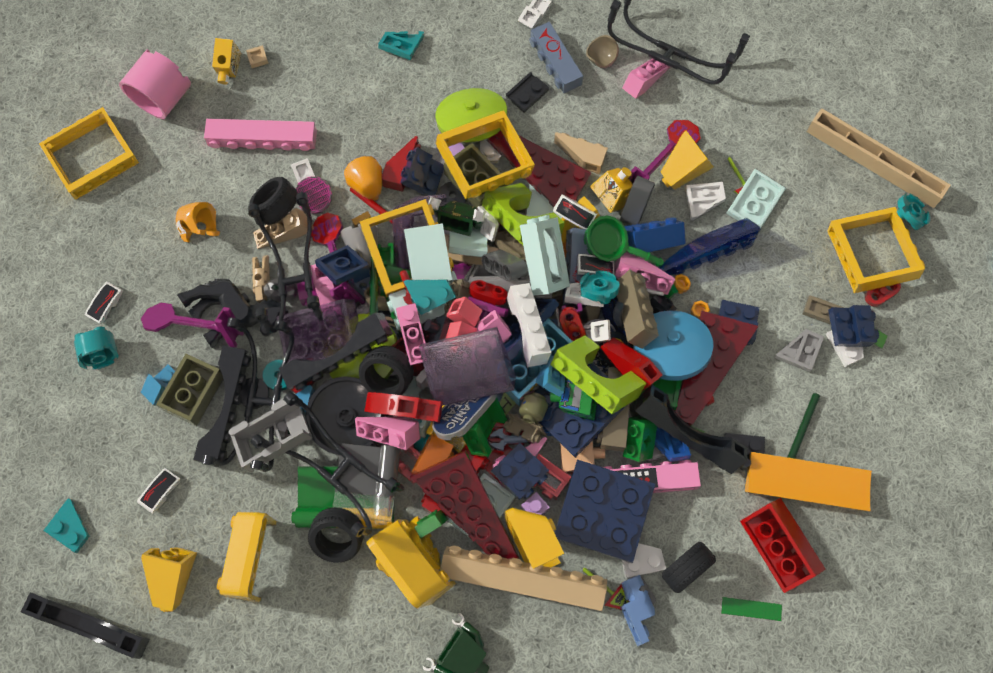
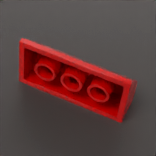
[740,498,826,593]

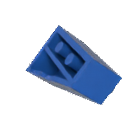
[624,218,686,252]

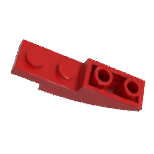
[365,392,443,422]

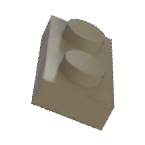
[802,295,844,324]

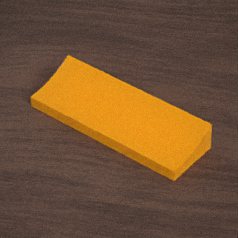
[745,452,872,511]

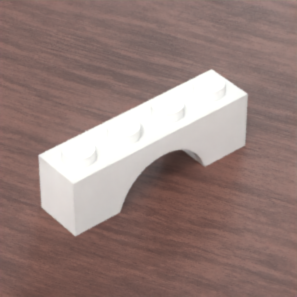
[507,283,551,367]

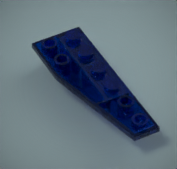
[658,218,761,276]

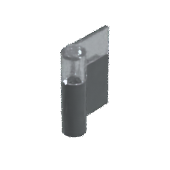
[333,443,401,525]

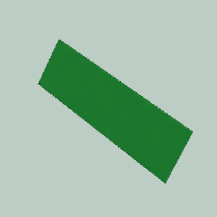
[721,597,782,621]

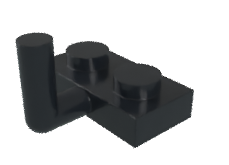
[724,433,765,471]

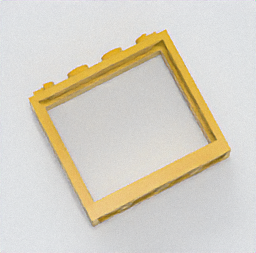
[39,107,139,200]
[436,110,535,199]
[360,199,454,297]
[827,207,925,293]

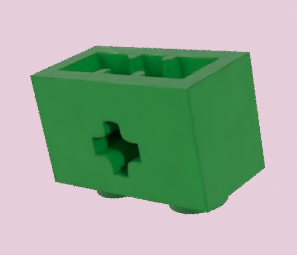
[623,415,657,462]

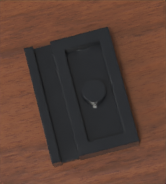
[506,72,549,113]

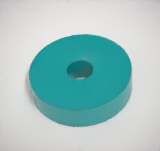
[263,360,287,391]

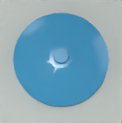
[633,311,713,381]

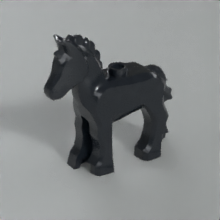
[177,279,290,348]

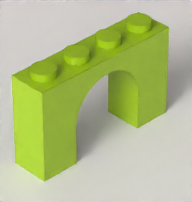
[482,183,565,247]
[550,335,646,414]

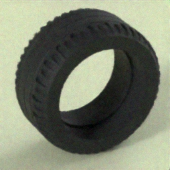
[249,177,298,225]
[359,345,414,395]
[308,507,364,563]
[662,542,716,593]

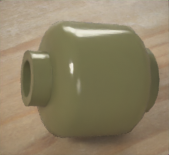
[519,392,548,424]

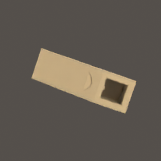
[554,132,608,175]
[253,208,314,249]

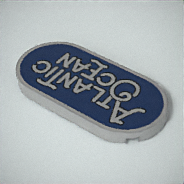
[432,377,497,440]

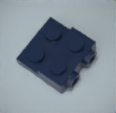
[400,147,444,198]
[315,245,371,286]
[719,300,760,346]
[828,305,879,347]
[491,443,549,500]

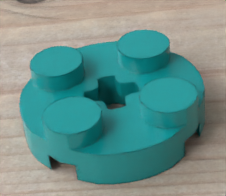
[897,193,930,230]
[580,271,620,304]

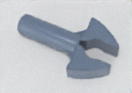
[490,428,527,452]

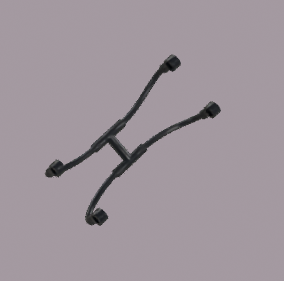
[607,0,750,85]
[248,192,323,333]
[202,318,294,472]
[250,391,404,537]

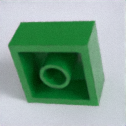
[414,509,448,538]

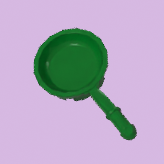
[584,215,664,267]

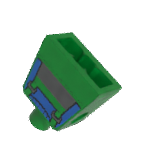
[550,379,597,420]

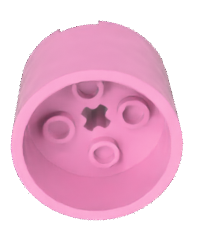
[119,49,191,119]

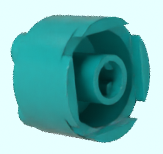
[74,326,119,369]

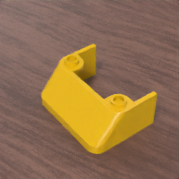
[505,508,564,569]
[217,512,277,602]
[367,519,456,609]

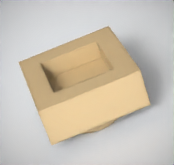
[246,45,269,68]

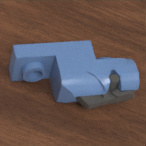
[621,575,656,647]

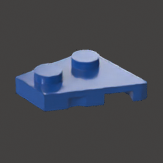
[655,427,691,462]

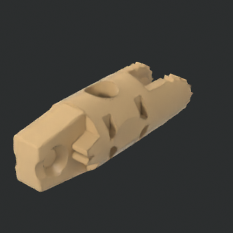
[252,255,270,303]

